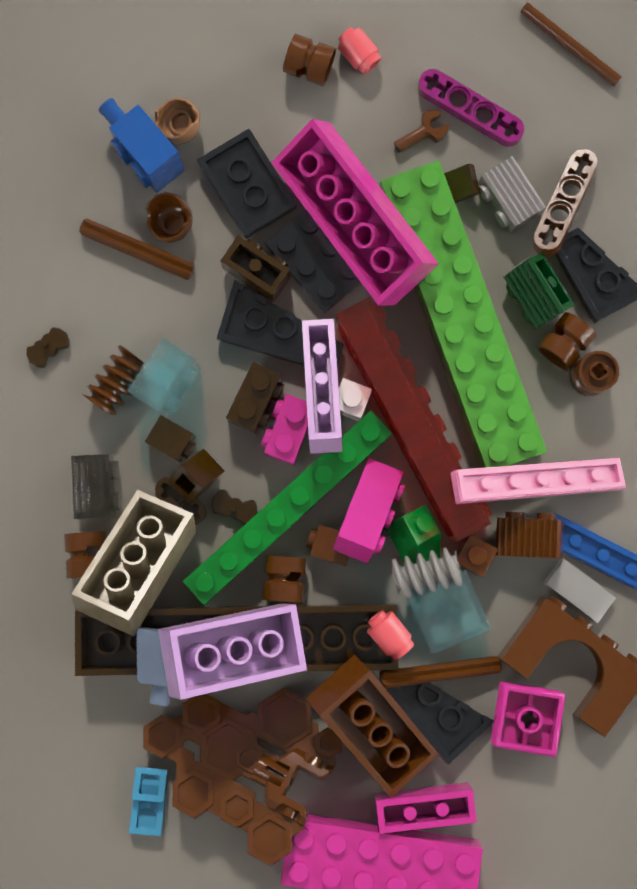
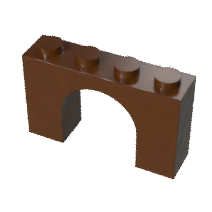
[498,596,637,737]

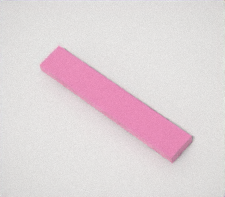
[450,458,626,504]

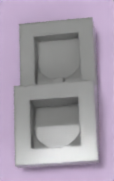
[543,558,616,623]

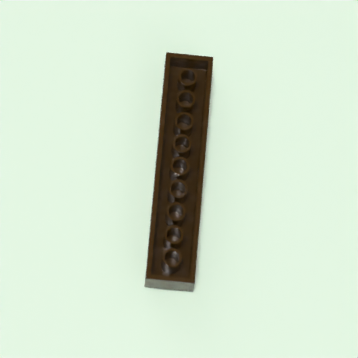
[75,603,399,676]

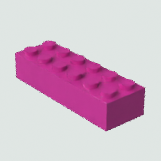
[271,118,439,306]
[280,814,483,889]

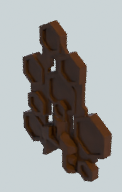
[143,688,342,866]

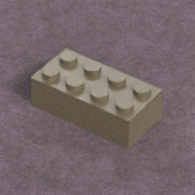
[71,490,196,636]

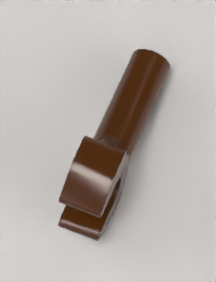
[394,110,449,153]

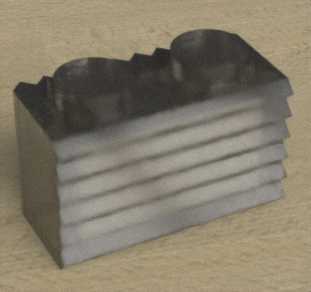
[71,454,121,520]

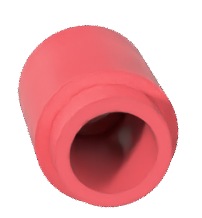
[337,27,382,75]
[367,610,414,660]

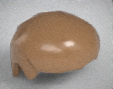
[155,97,200,145]

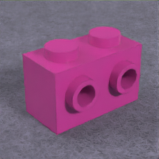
[261,394,308,466]

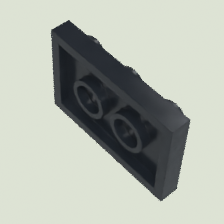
[197,129,297,239]
[265,209,361,314]

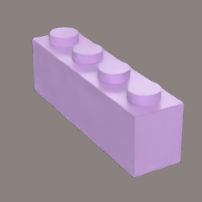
[302,319,342,454]

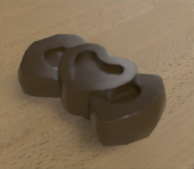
[26,327,70,368]
[212,489,257,525]

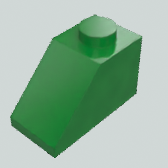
[386,504,441,564]

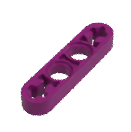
[418,69,524,147]

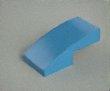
[129,767,168,836]

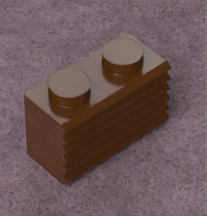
[496,512,564,559]

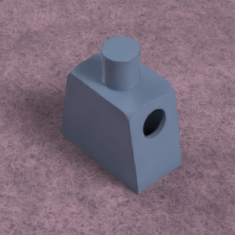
[137,627,170,706]

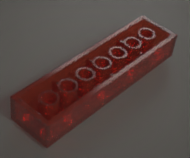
[335,297,492,542]

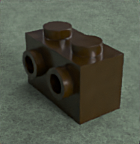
[220,235,291,302]
[226,361,285,435]

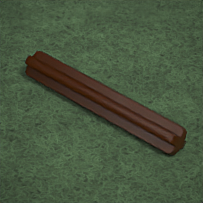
[79,218,195,280]
[379,656,502,688]

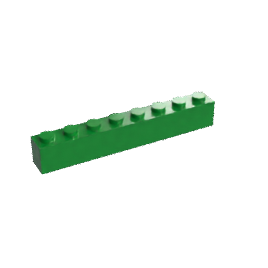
[183,411,392,605]

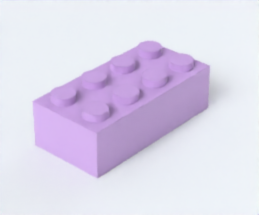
[158,604,307,700]

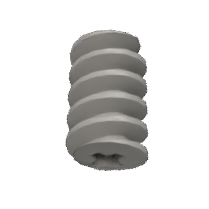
[392,547,462,598]

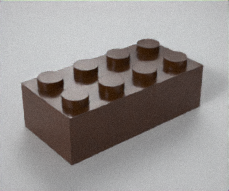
[305,655,439,798]

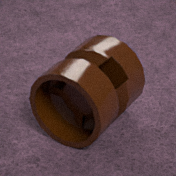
[283,33,336,86]
[537,312,596,371]
[570,351,619,396]
[64,531,106,578]
[262,555,306,603]

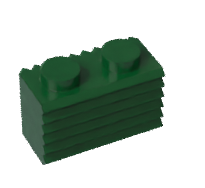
[503,253,574,329]

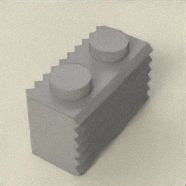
[478,156,546,233]

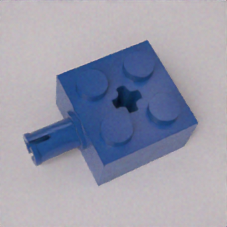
[98,98,185,193]

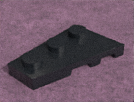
[555,227,637,324]
[386,683,494,764]

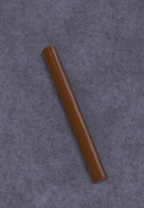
[520,2,622,86]

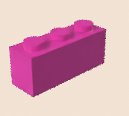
[332,458,405,564]
[374,782,477,834]

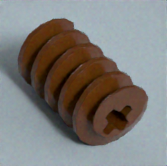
[82,345,147,415]

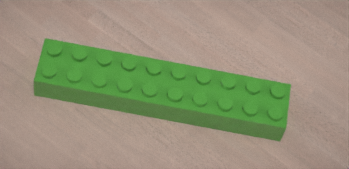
[379,160,547,468]

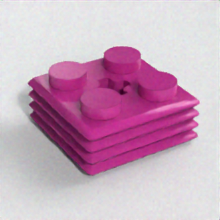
[491,681,565,757]

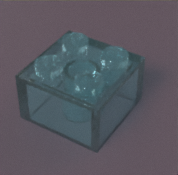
[127,338,201,418]
[406,570,491,654]

